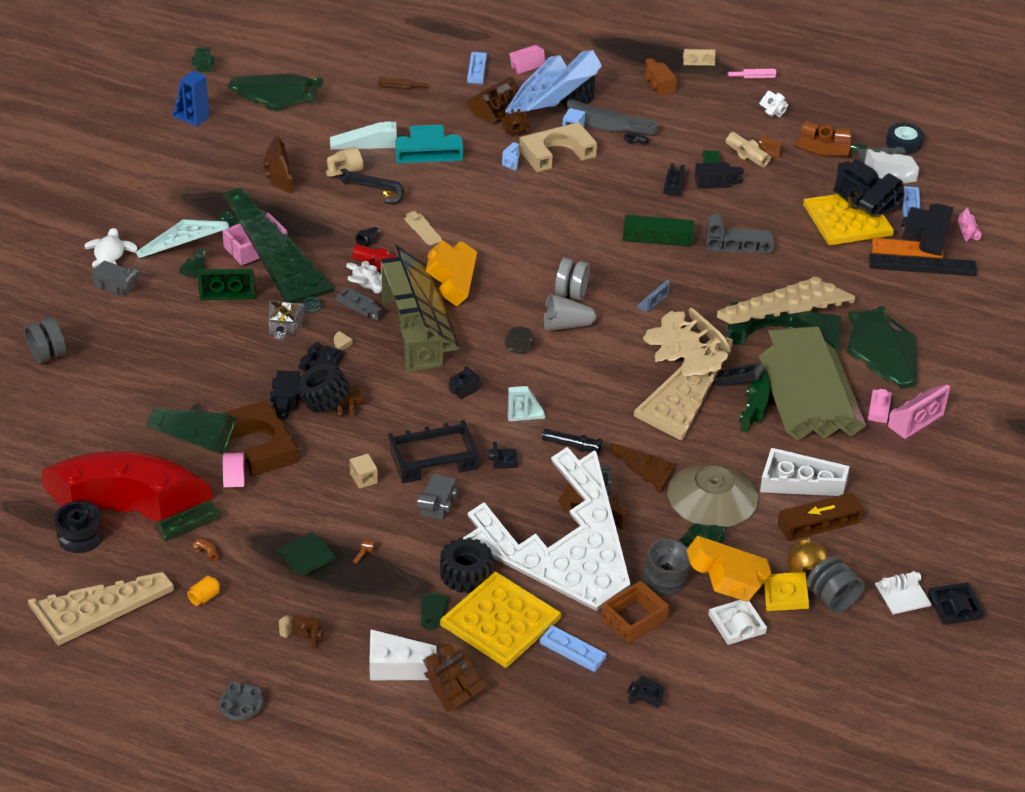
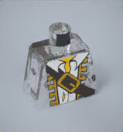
[268,301,305,340]

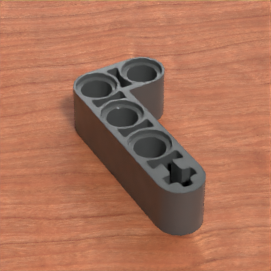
[706,214,775,253]

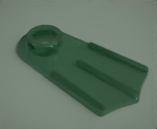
[421,592,448,630]

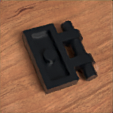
[298,342,344,370]

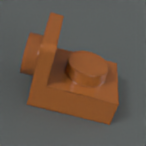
[758,133,782,159]

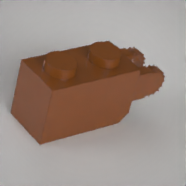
[644,59,677,95]

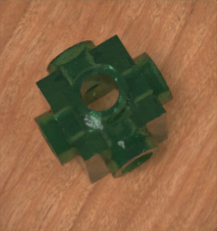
[191,47,215,73]

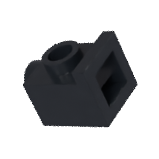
[449,366,479,399]

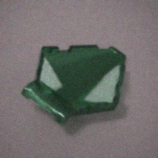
[228,72,324,112]
[847,306,917,389]

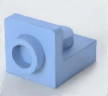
[502,142,520,171]

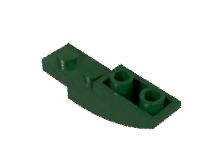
[739,369,770,433]

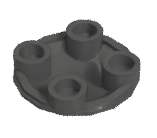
[219,682,263,721]

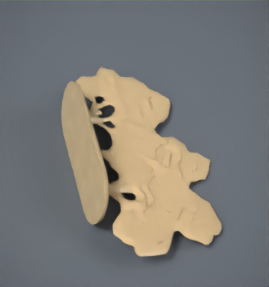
[643,308,731,376]

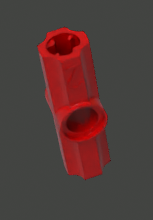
[352,244,396,271]

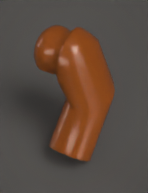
[192,537,219,561]

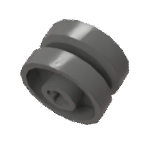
[24,316,66,364]

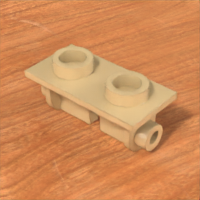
[683,49,715,66]

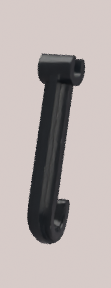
[338,169,405,204]

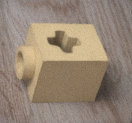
[350,454,378,489]

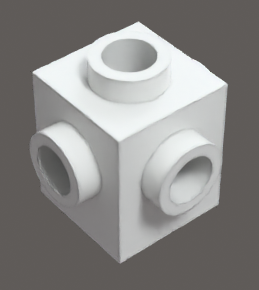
[759,90,789,118]

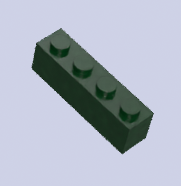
[623,215,694,247]

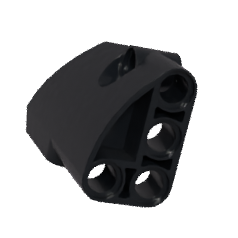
[833,159,905,217]

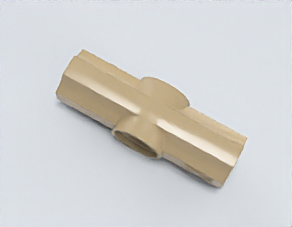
[726,132,771,168]

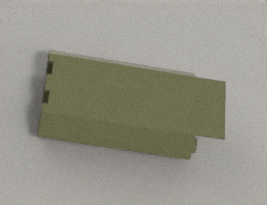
[759,327,866,441]

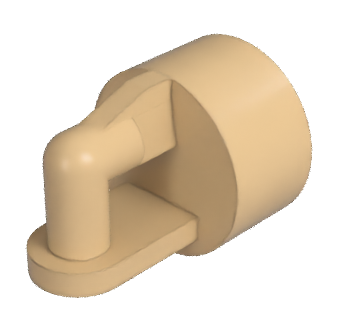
[326,147,364,176]

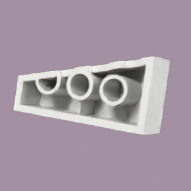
[760,448,850,496]

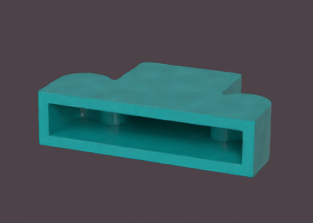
[395,125,463,163]

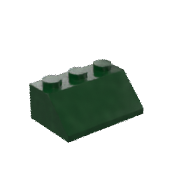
[197,269,255,300]

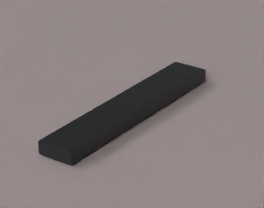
[869,253,977,276]

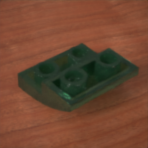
[277,532,336,576]

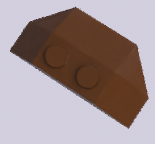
[263,136,293,193]

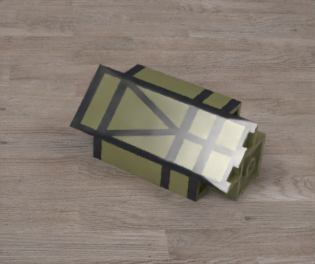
[381,244,461,372]

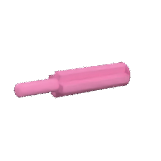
[728,69,776,79]

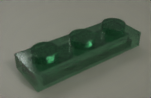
[155,500,220,541]

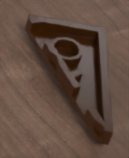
[609,443,675,493]

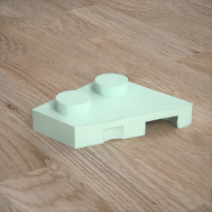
[507,386,545,421]

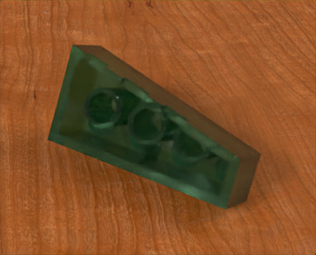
[146,408,237,455]

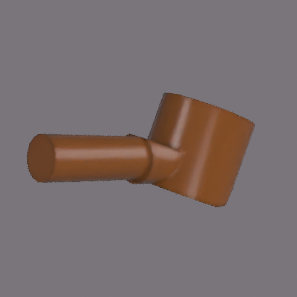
[353,539,376,564]

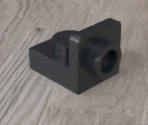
[489,442,518,469]
[628,676,664,708]

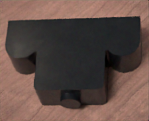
[902,203,954,256]

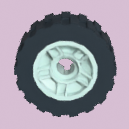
[886,123,924,154]

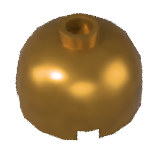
[787,538,829,573]

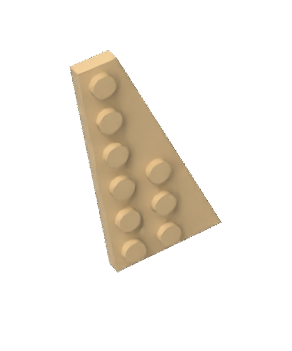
[28,572,174,646]

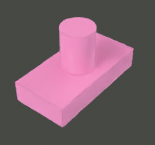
[868,389,892,423]

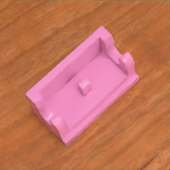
[509,45,545,74]

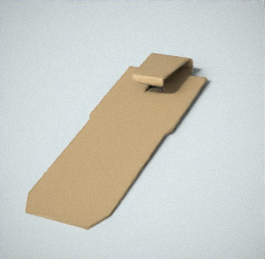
[403,211,442,245]

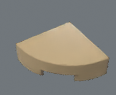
[334,331,353,350]
[279,615,294,638]

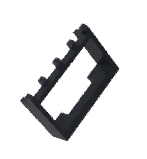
[388,420,479,484]

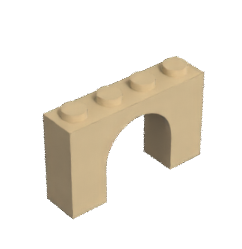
[519,122,597,172]

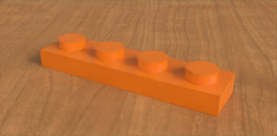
[871,238,944,258]

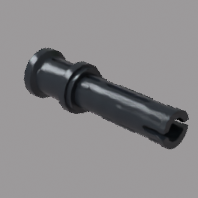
[542,428,603,456]

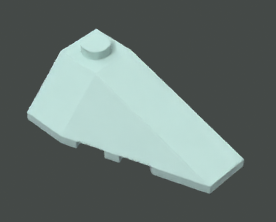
[330,121,397,150]

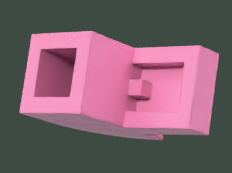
[223,453,245,487]

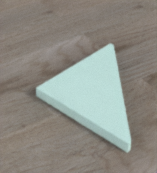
[136,220,229,258]

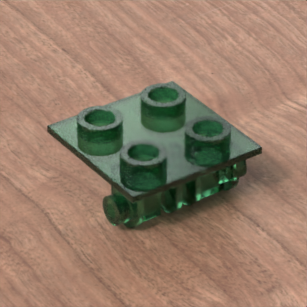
[679,524,727,548]

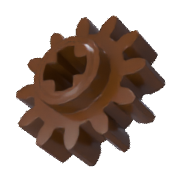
[501,108,530,137]

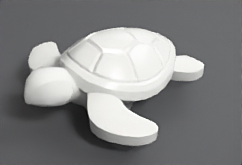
[85,228,137,268]
[346,261,382,293]

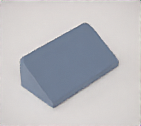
[637,280,670,312]

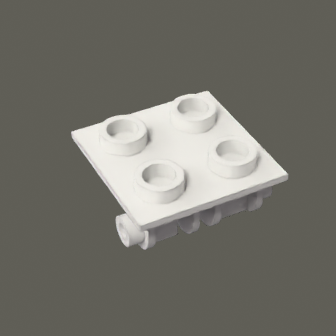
[875,571,932,614]

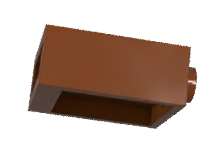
[601,581,669,643]

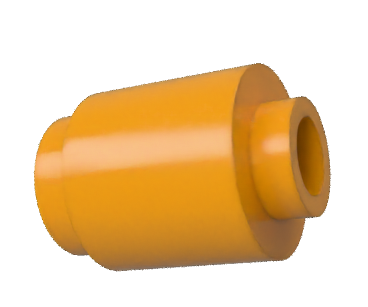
[187,576,220,606]

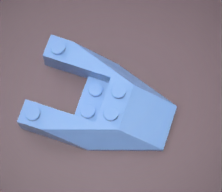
[505,50,602,114]

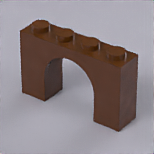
[223,400,299,477]

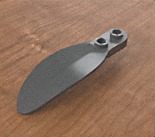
[567,99,658,135]

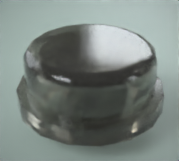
[505,326,535,354]

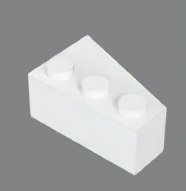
[865,149,919,183]
[370,630,436,680]

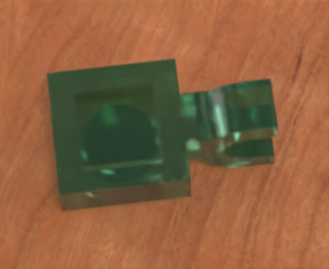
[179,248,206,279]

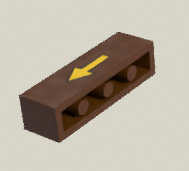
[778,492,864,541]

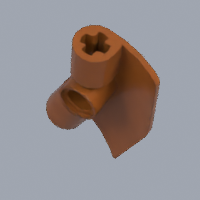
[793,121,852,156]

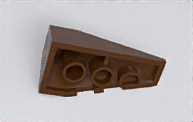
[466,76,519,123]

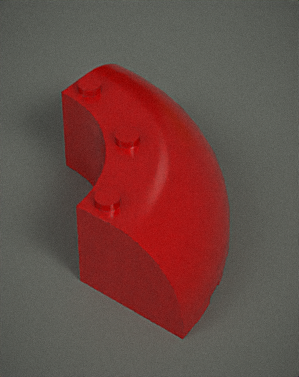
[41,451,213,527]

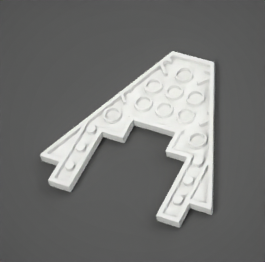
[463,447,631,611]

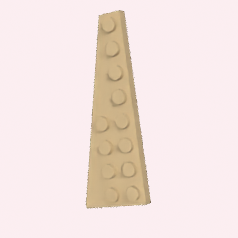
[717,277,855,324]
[634,335,733,440]

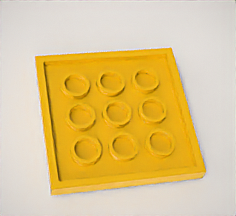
[803,194,894,245]
[440,571,561,668]

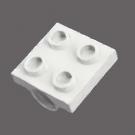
[708,600,767,645]

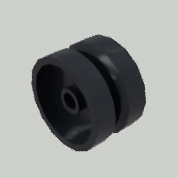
[54,501,104,553]

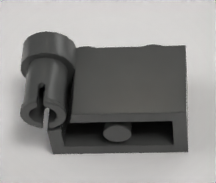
[91,260,139,297]

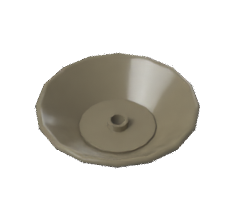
[667,463,759,529]

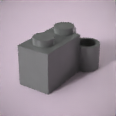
[417,473,459,520]

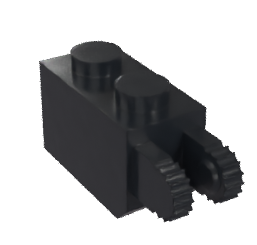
[694,162,744,189]
[270,370,300,420]

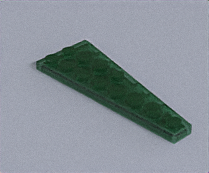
[224,188,336,304]

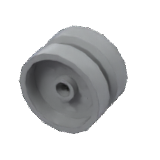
[555,257,590,301]

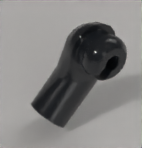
[624,132,649,146]

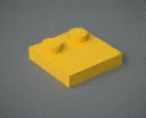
[764,572,809,611]

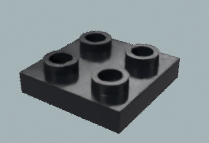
[928,583,984,625]

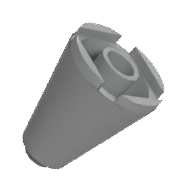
[544,294,596,331]

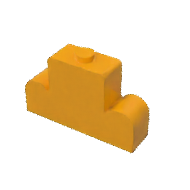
[426,240,477,306]
[687,536,771,602]

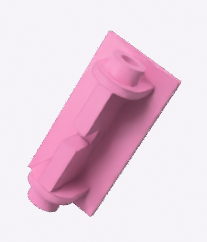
[957,208,982,242]

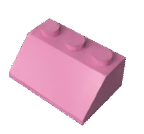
[888,385,950,439]

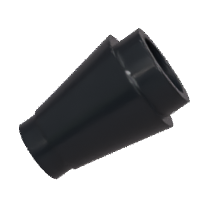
[355,227,380,247]

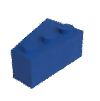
[172,71,210,126]

